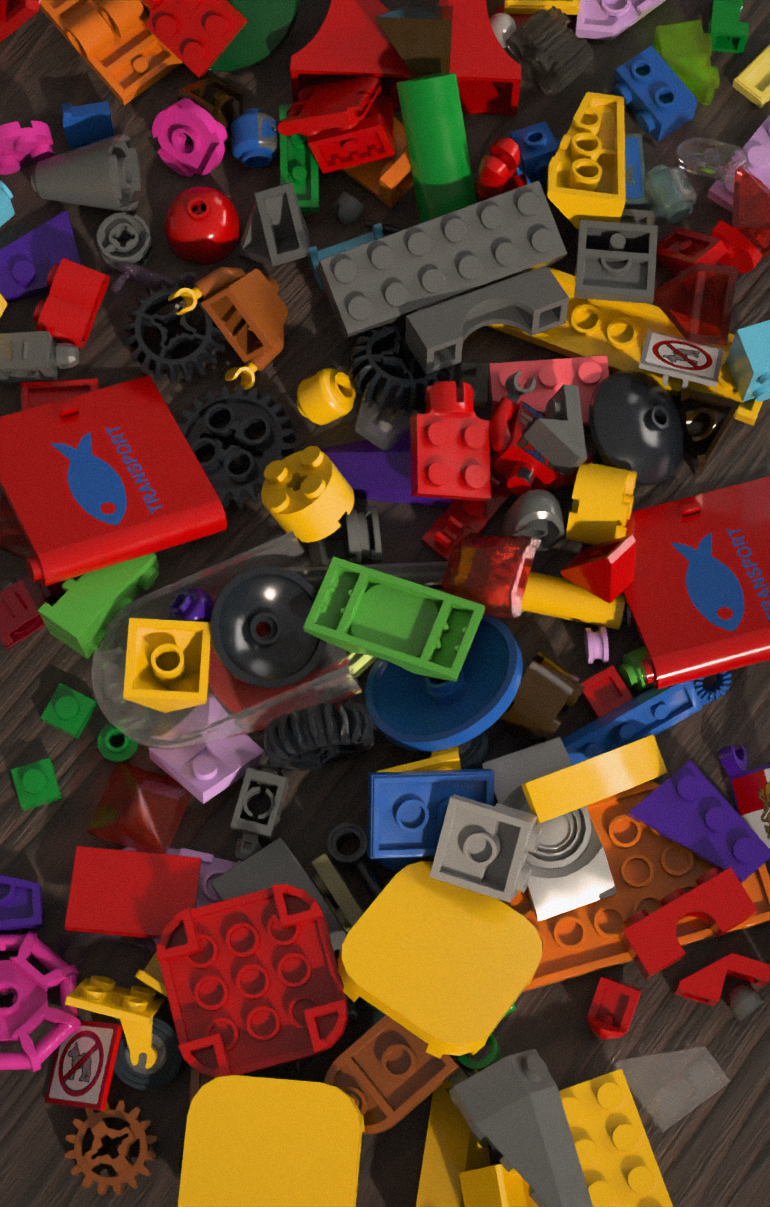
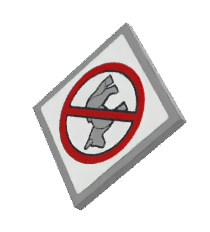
[638,330,724,390]

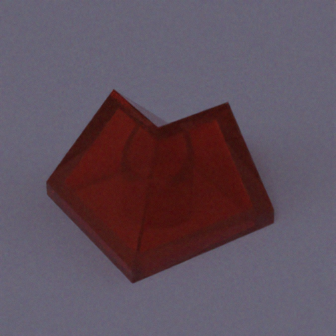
[732,165,770,259]
[87,762,192,854]

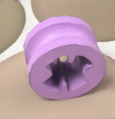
[584,626,609,664]

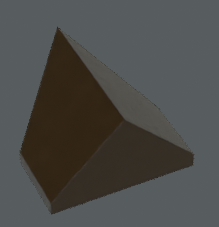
[374,4,453,77]
[177,75,245,151]
[676,389,741,476]

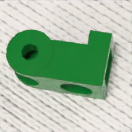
[706,0,749,54]

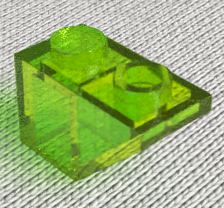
[652,20,720,105]

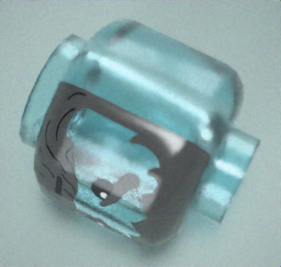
[641,164,697,224]

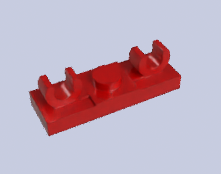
[421,457,514,561]

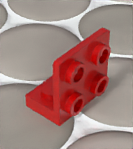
[308,96,395,173]

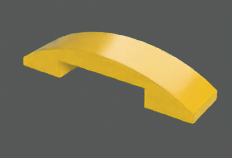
[521,734,668,824]

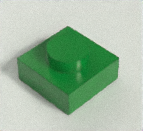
[40,683,97,739]
[11,758,63,811]

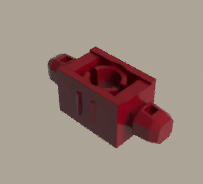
[0,574,66,650]

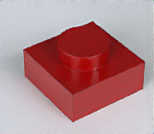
[580,665,633,719]

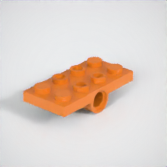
[40,0,183,106]

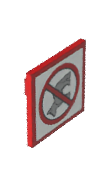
[45,1020,123,1111]

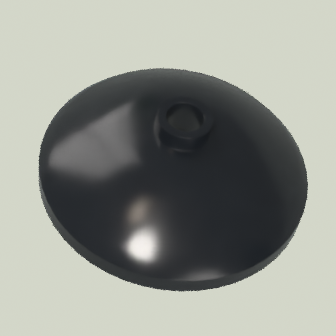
[589,370,685,486]
[209,566,327,688]

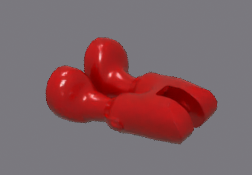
[474,138,526,203]

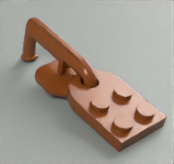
[324,1015,461,1135]

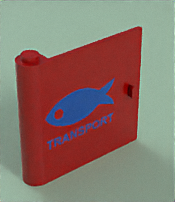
[0,375,227,587]
[622,476,770,690]

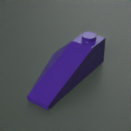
[320,431,453,508]

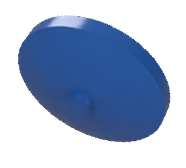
[365,612,523,752]

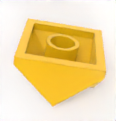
[123,618,211,713]

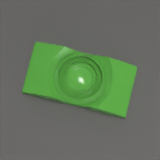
[303,556,485,682]

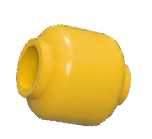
[297,368,356,425]

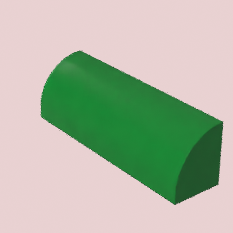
[397,73,477,223]

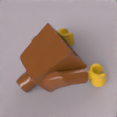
[168,267,288,391]

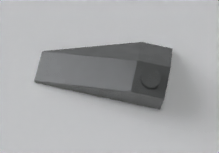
[449,1048,593,1207]

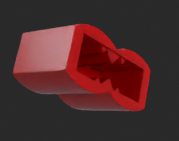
[33,258,110,349]

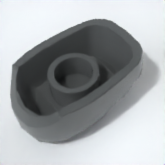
[501,489,565,553]

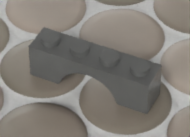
[405,265,569,375]

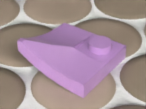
[149,694,264,804]

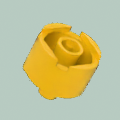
[261,446,355,543]
[566,463,637,545]

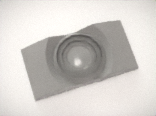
[481,737,617,922]

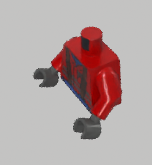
[490,370,599,495]

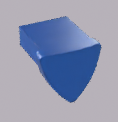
[60,101,115,148]

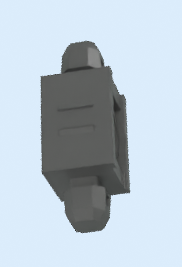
[0,331,79,385]
[230,751,289,861]

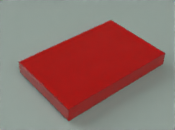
[65,846,202,939]

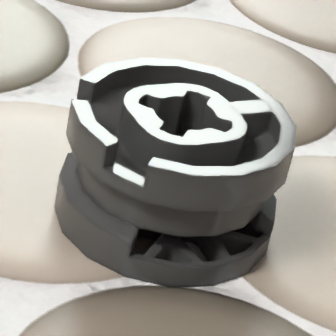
[97,212,153,274]
[345,506,382,564]

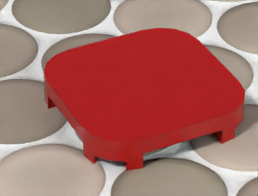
[156,884,348,1078]

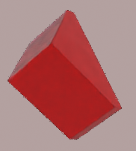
[560,534,636,604]

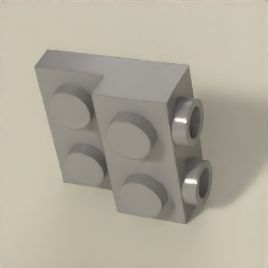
[429,794,542,903]

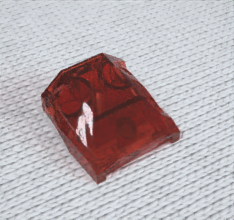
[442,532,541,618]

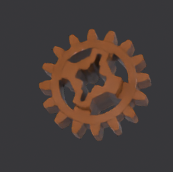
[65,1100,159,1195]

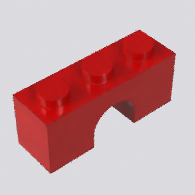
[619,867,758,980]

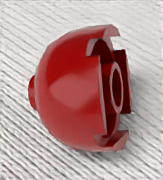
[164,186,241,265]

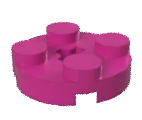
[152,98,227,177]
[0,121,54,175]

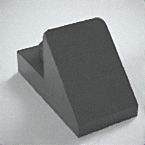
[524,384,587,476]

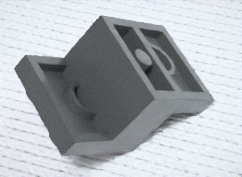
[573,209,658,304]

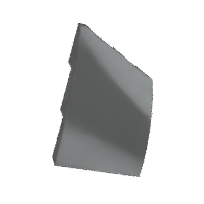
[211,837,347,951]

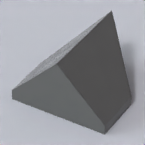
[236,183,310,266]

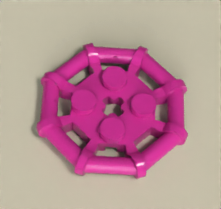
[0,930,81,1073]

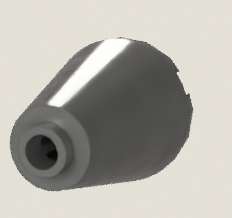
[31,134,141,212]

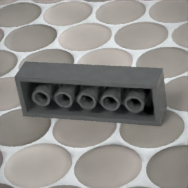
[317,181,567,342]

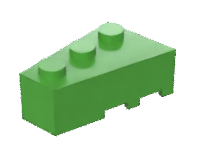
[38,553,159,660]

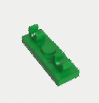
[279,104,319,216]

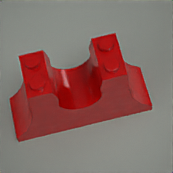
[290,0,521,116]

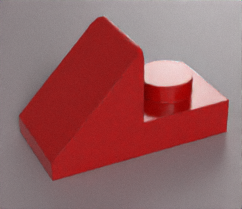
[656,227,728,291]

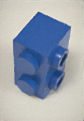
[612,46,698,142]

